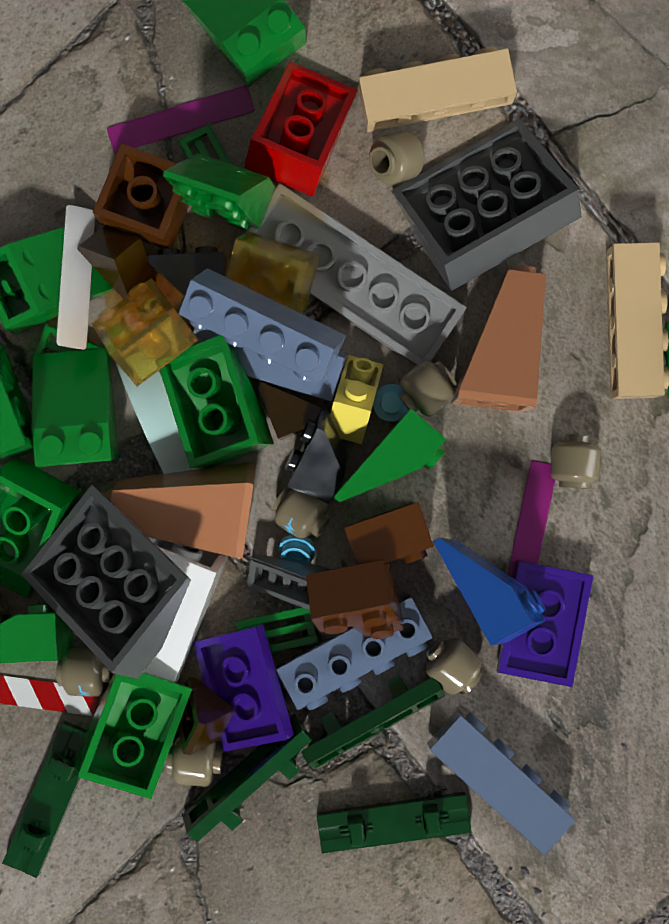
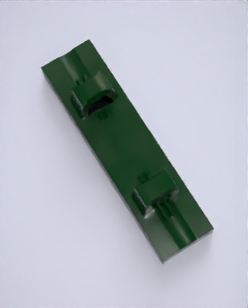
[301,675,445,769]
[182,714,312,842]
[2,721,87,878]
[317,792,472,854]

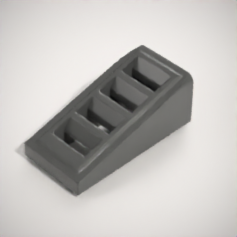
[247,553,331,610]

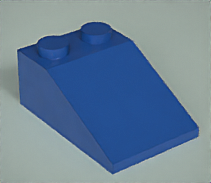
[433,538,546,646]

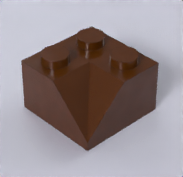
[92,143,189,249]
[344,502,434,570]
[306,560,404,639]

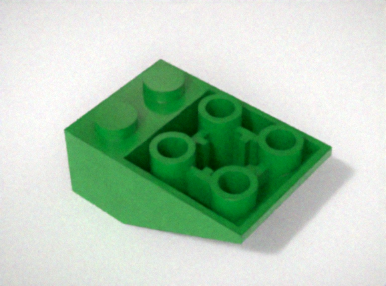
[163,153,275,231]
[0,227,114,335]

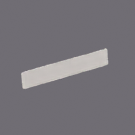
[56,205,95,350]

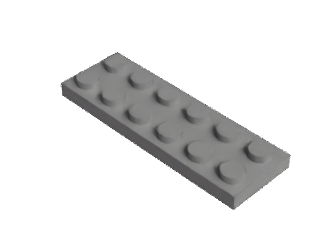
[238,183,467,366]

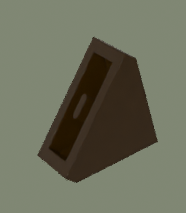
[77,226,156,305]
[258,382,331,440]
[178,676,236,755]

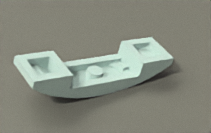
[115,346,203,474]

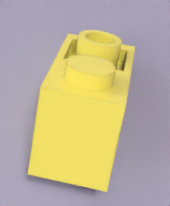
[330,355,384,444]

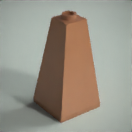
[451,265,546,412]
[105,462,257,559]

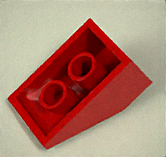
[244,61,358,197]

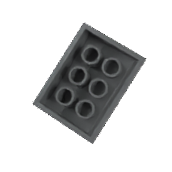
[391,118,582,291]
[21,485,191,679]

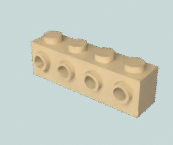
[358,47,517,132]
[606,243,669,399]

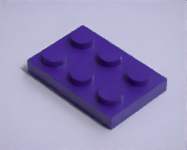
[496,560,594,687]
[193,624,294,752]

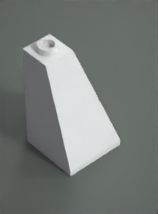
[144,537,228,683]

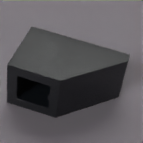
[148,246,228,297]
[285,409,347,504]

